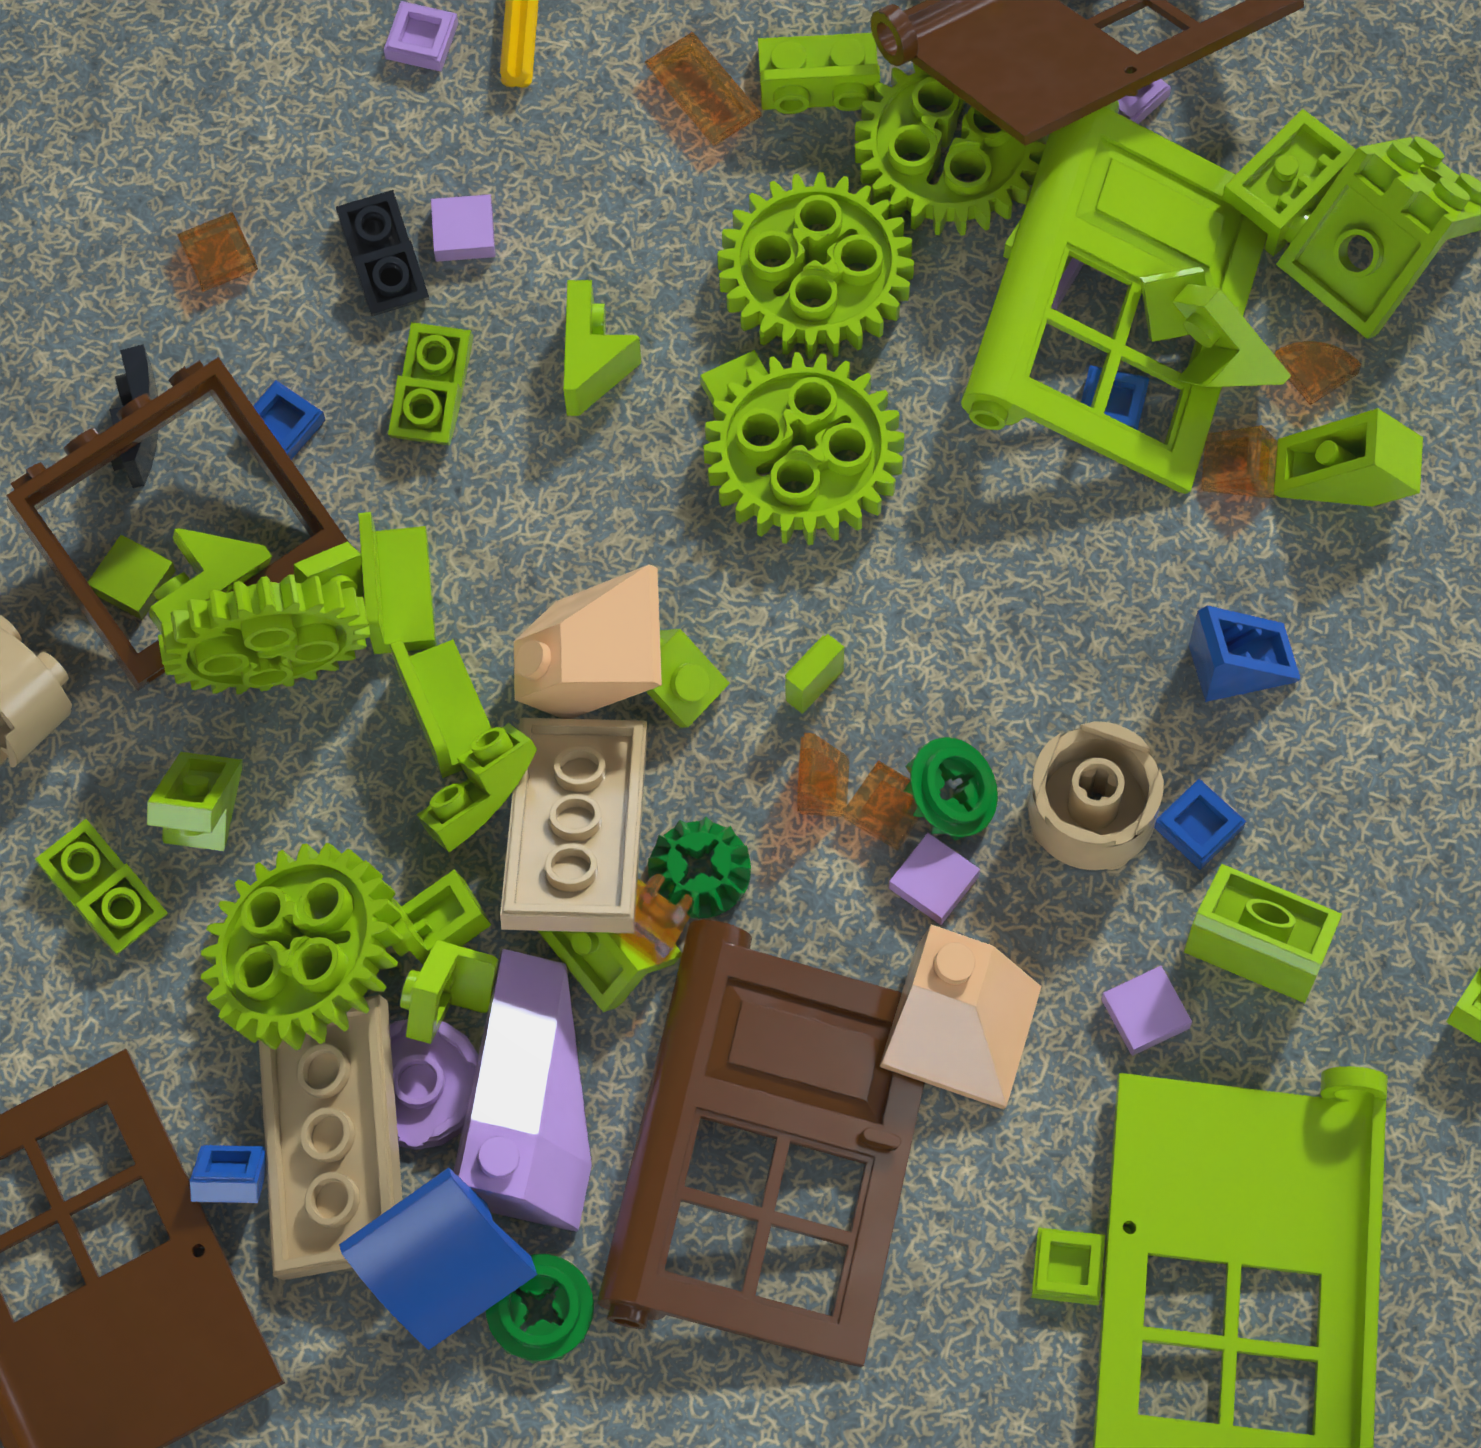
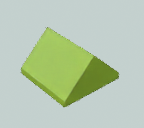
[1184,864,1342,1003]

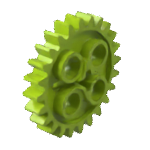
[855,63,1048,236]
[717,172,914,359]
[703,352,904,545]
[158,575,371,695]
[201,843,403,1050]

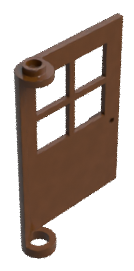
[870,0,1304,146]
[597,919,925,1367]
[0,1049,285,1448]

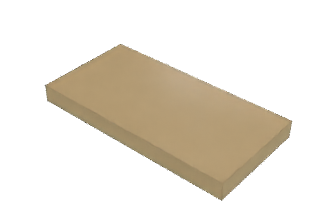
[500,718,648,933]
[259,995,403,1280]

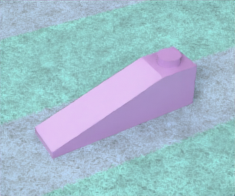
[453,949,592,1232]

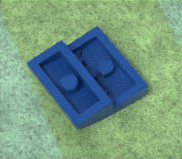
[339,1168,538,1350]

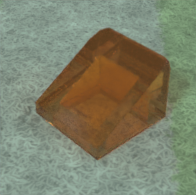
[1201,425,1278,498]
[797,733,850,817]

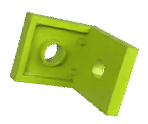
[1276,136,1481,339]

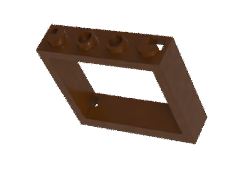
[6,357,348,691]

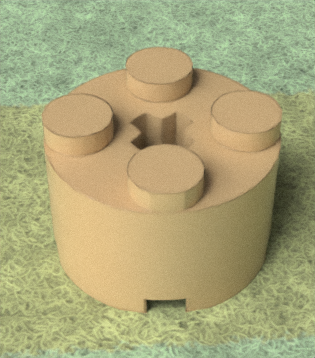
[0,615,72,767]
[1028,721,1164,870]

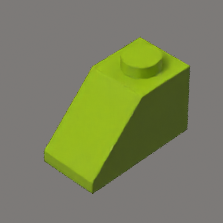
[1274,408,1423,507]

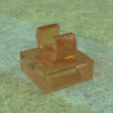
[615,874,693,966]

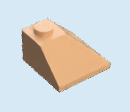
[514,564,662,719]
[879,924,1042,1110]

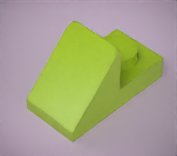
[563,280,641,416]
[1172,284,1291,387]
[149,528,272,634]
[147,751,243,851]

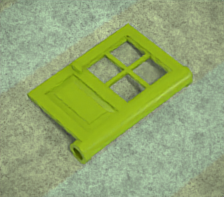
[961,100,1268,494]
[1093,1066,1388,1448]

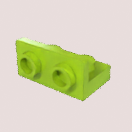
[758,33,880,114]
[1222,109,1356,257]

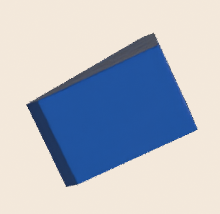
[1189,605,1301,702]

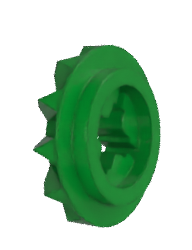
[904,737,998,841]
[648,817,751,919]
[486,1254,594,1364]

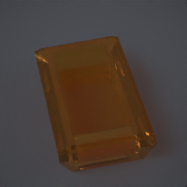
[645,32,762,147]

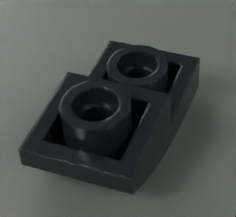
[336,190,429,317]
[109,344,159,488]

